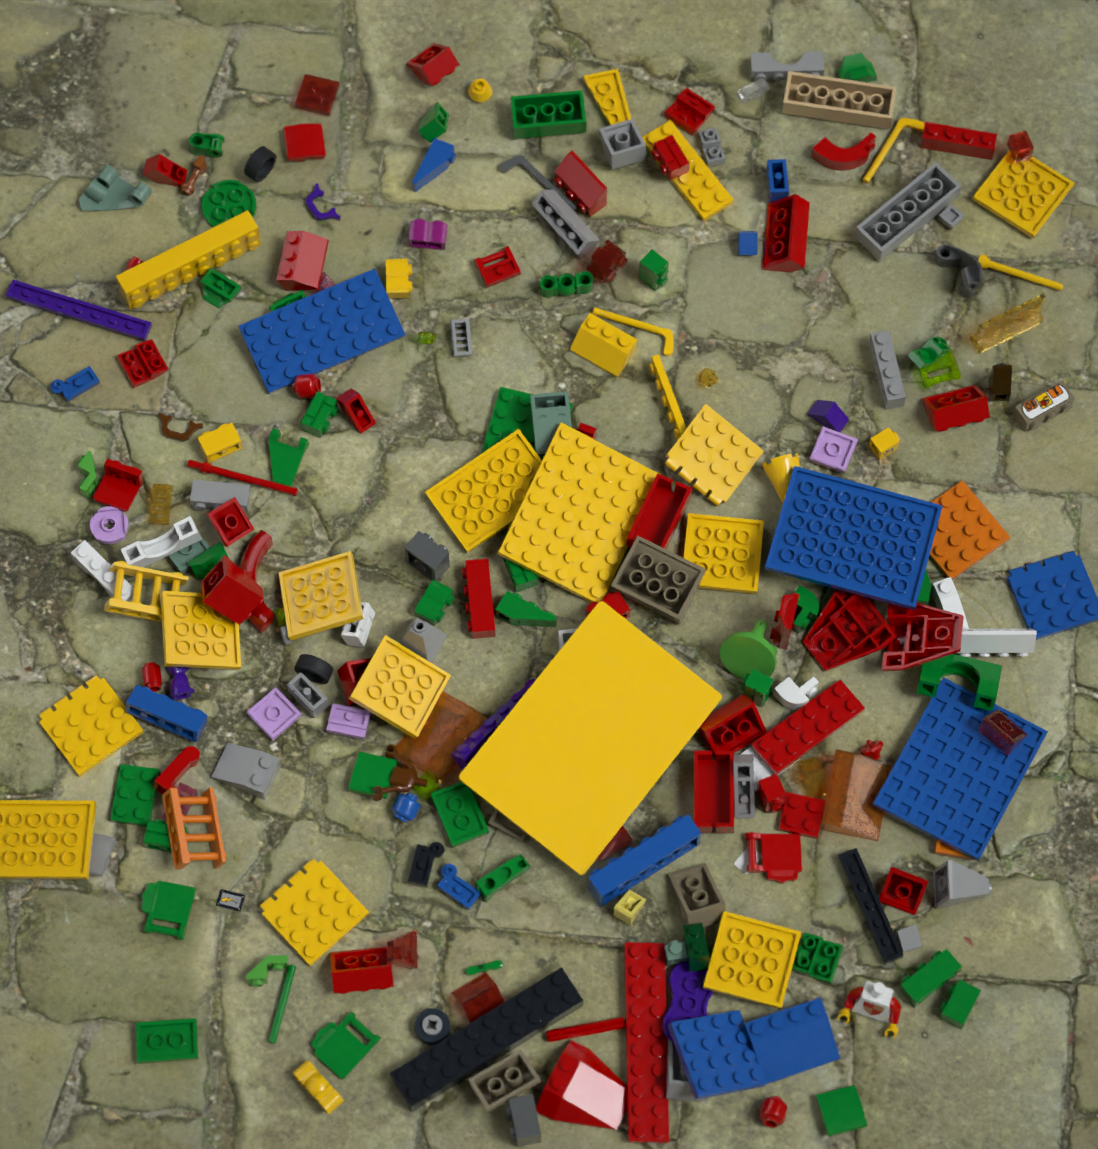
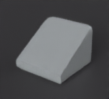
[896,925,922,953]

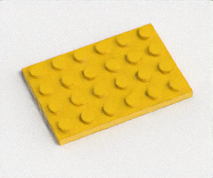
[425,429,542,553]
[0,800,96,879]

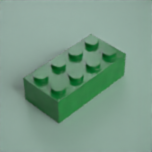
[510,90,587,139]

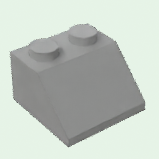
[599,119,646,169]

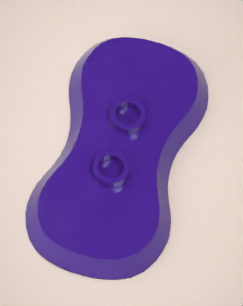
[663,961,714,1043]

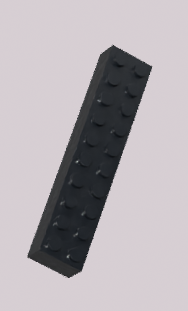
[390,967,583,1112]

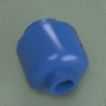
[392,792,421,823]

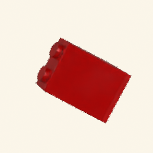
[201,555,264,625]

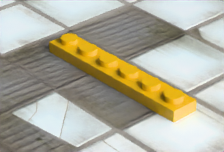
[649,354,686,440]

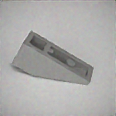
[733,754,755,818]

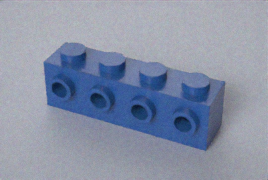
[126,685,207,742]

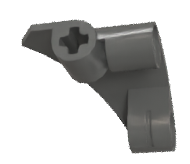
[935,245,983,298]

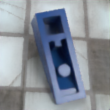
[412,138,457,192]

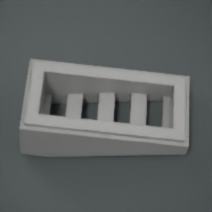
[450,318,472,357]

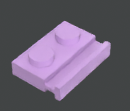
[326,704,371,740]

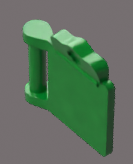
[141,881,196,940]
[311,1011,382,1080]

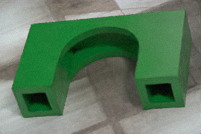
[916,654,1002,711]

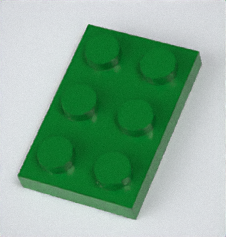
[110,764,160,827]
[430,782,489,848]
[136,1018,199,1064]

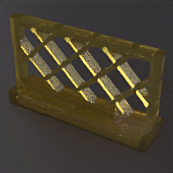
[970,293,1046,354]

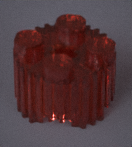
[586,239,628,283]

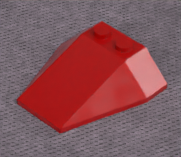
[802,589,898,671]
[882,603,964,671]
[536,1040,627,1130]

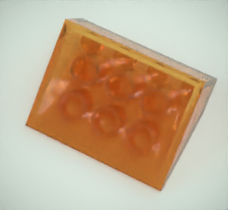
[396,691,488,785]
[820,749,892,841]

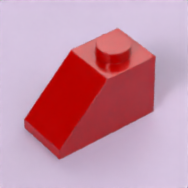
[335,388,376,434]

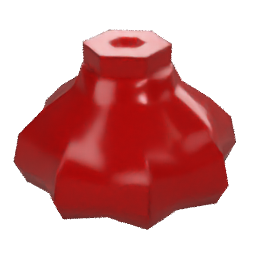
[860,739,884,761]

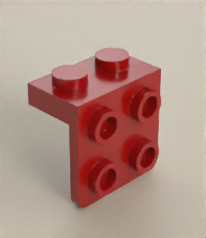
[93,459,143,512]

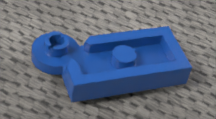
[50,366,100,402]
[437,864,481,910]

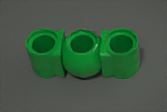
[540,271,593,298]

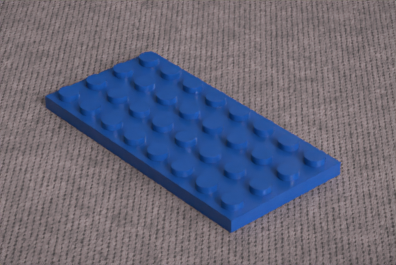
[238,269,406,394]

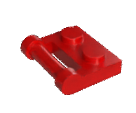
[474,246,521,288]

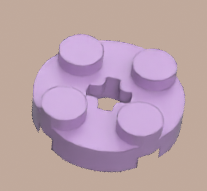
[90,506,129,544]

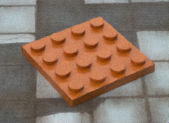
[929,480,1010,580]

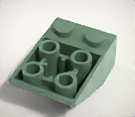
[530,391,572,455]

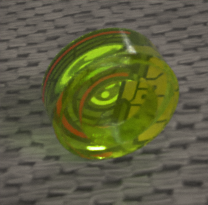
[417,332,436,344]
[276,607,286,627]

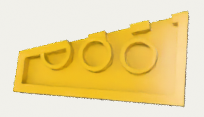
[583,69,631,125]

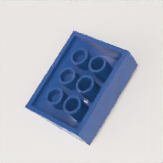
[744,997,840,1085]

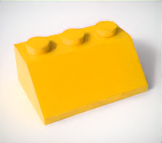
[570,313,638,378]

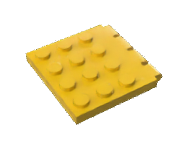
[664,404,764,506]
[39,675,144,777]
[259,858,369,967]

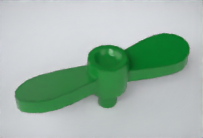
[466,960,503,975]

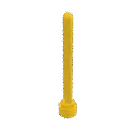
[978,254,1063,290]

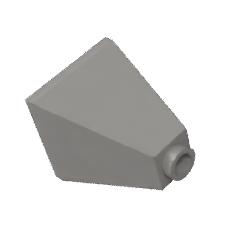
[399,618,447,663]
[933,860,992,909]

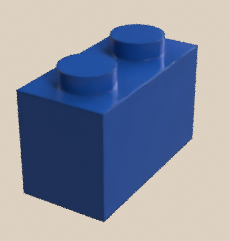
[766,159,789,203]

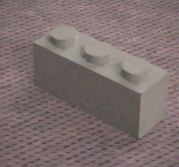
[190,480,251,513]

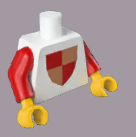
[837,981,901,1039]

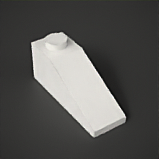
[930,577,969,629]

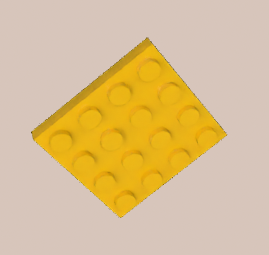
[972,145,1075,239]
[684,513,764,594]
[279,551,364,641]
[160,591,241,670]
[349,635,451,739]
[703,911,801,1009]

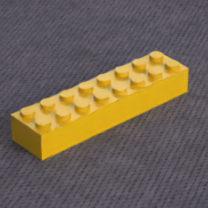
[116,211,261,310]

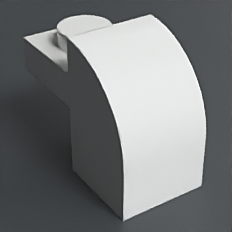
[773,677,819,710]

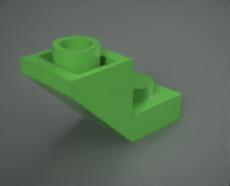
[78,451,99,498]
[246,955,289,987]

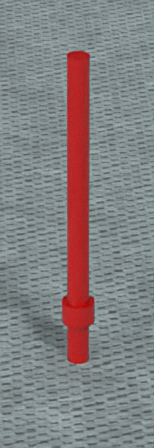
[187,459,298,496]

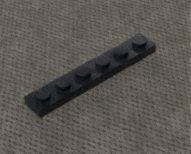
[838,848,903,965]

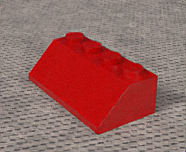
[762,194,810,273]

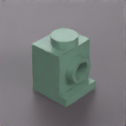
[664,940,688,967]

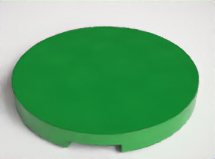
[201,180,257,227]

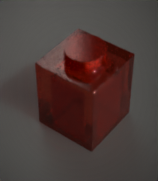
[1007,130,1035,162]

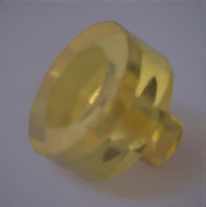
[699,368,719,388]

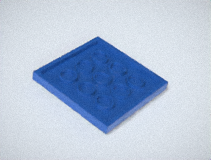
[668,1010,768,1100]

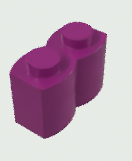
[409,218,447,250]

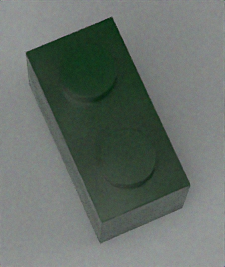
[683,923,709,972]

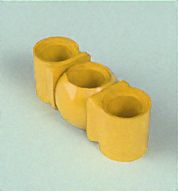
[292,1059,344,1115]

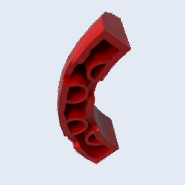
[239,530,275,634]

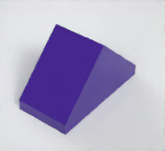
[807,400,849,432]

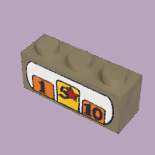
[1013,381,1075,432]

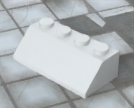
[957,628,1037,657]

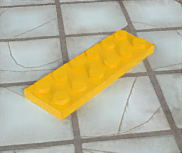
[642,120,734,221]

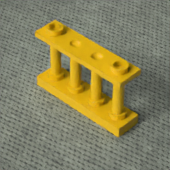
[104,561,189,622]

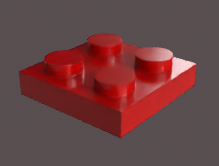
[779,792,825,839]

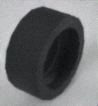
[244,146,277,183]
[294,654,333,684]

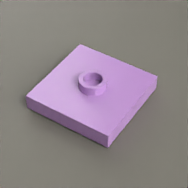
[809,426,858,474]
[247,687,302,741]

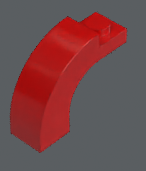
[811,132,876,171]

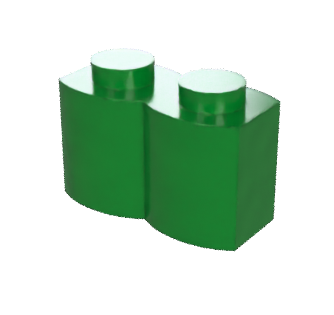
[414,579,455,626]

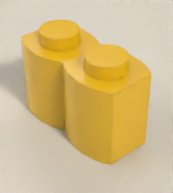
[386,259,412,298]

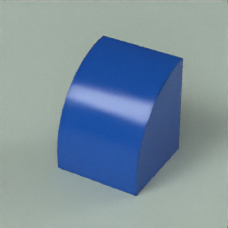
[738,231,758,255]

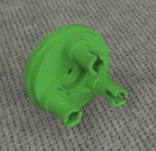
[720,619,777,679]

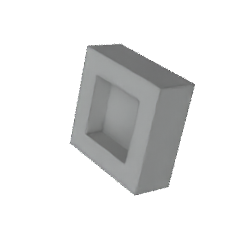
[938,204,965,230]

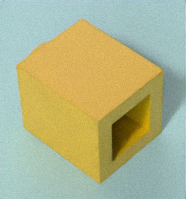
[869,427,900,460]

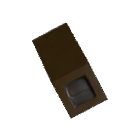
[988,363,1012,401]

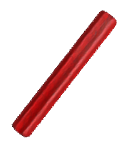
[546,1017,626,1042]

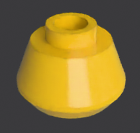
[468,79,493,103]

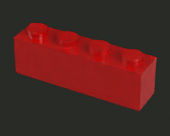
[920,122,997,160]
[462,558,496,639]

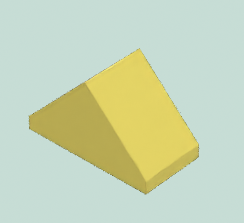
[613,890,646,926]

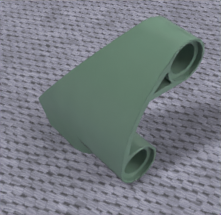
[78,165,152,211]

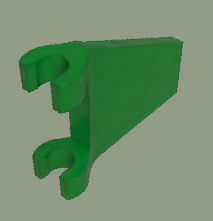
[269,428,309,487]

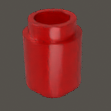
[141,662,163,692]

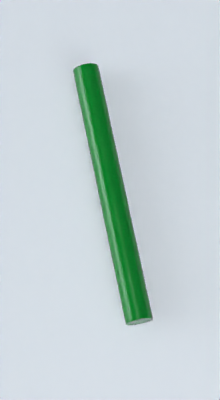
[268,965,296,1044]

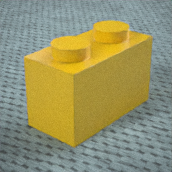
[198,423,243,463]

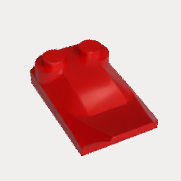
[770,593,799,650]

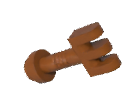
[181,155,207,196]

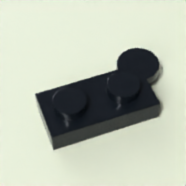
[408,842,444,888]

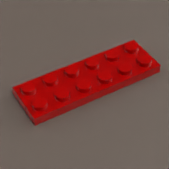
[751,679,865,775]

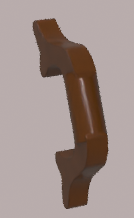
[158,413,203,442]

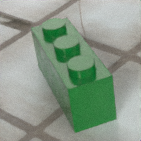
[899,948,962,1008]

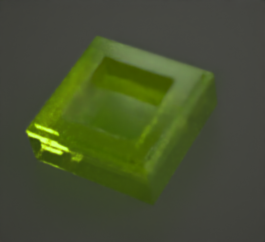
[413,773,440,801]

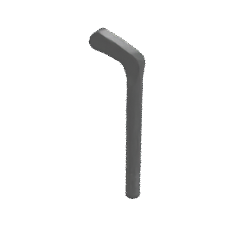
[500,155,577,211]

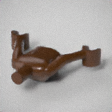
[372,744,428,801]

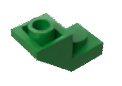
[908,336,951,369]

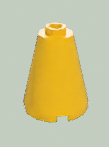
[762,453,800,503]

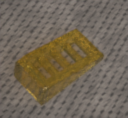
[149,483,173,525]

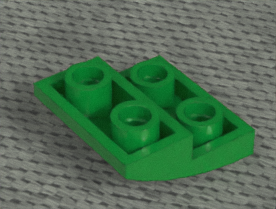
[348,751,397,799]
[792,932,844,984]
[816,1085,867,1137]

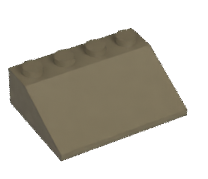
[611,536,706,624]

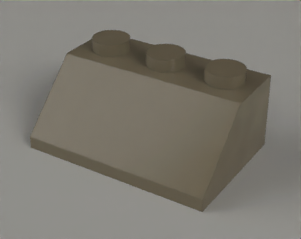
[468,1049,541,1112]

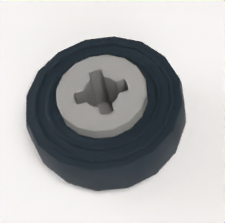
[415,1008,450,1045]

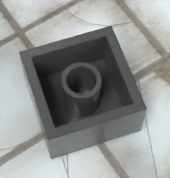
[404,531,450,581]
[506,1094,541,1147]

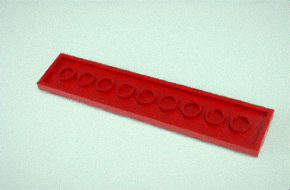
[624,942,670,1144]

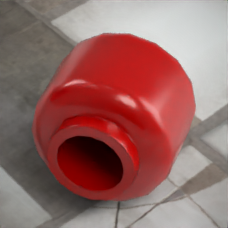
[292,373,321,399]
[759,1096,788,1128]

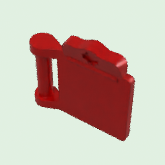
[745,832,802,884]

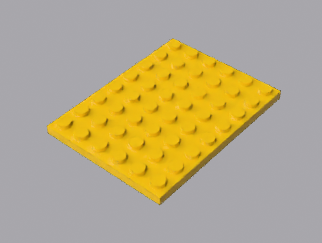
[497,422,661,603]

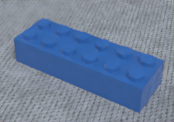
[588,815,702,907]

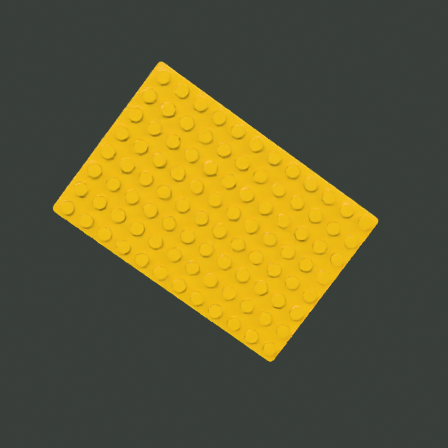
[459,601,722,875]

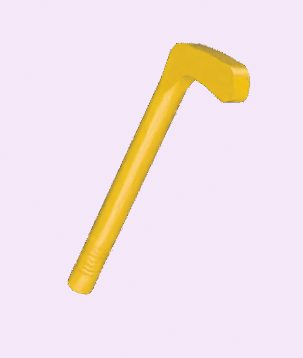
[862,118,924,184]
[593,307,673,356]

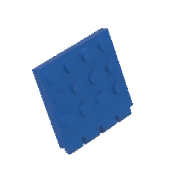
[1007,551,1098,640]

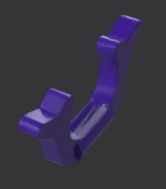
[306,183,341,221]

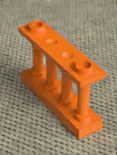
[162,788,226,870]

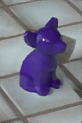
[165,666,195,701]

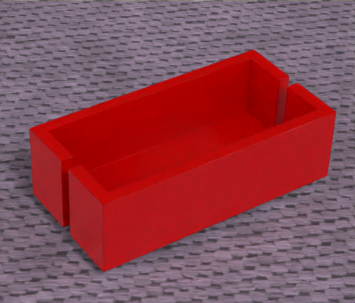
[626,473,692,550]
[694,751,734,833]

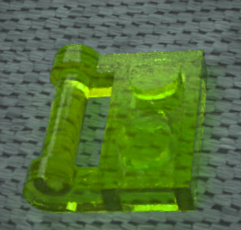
[916,347,961,389]

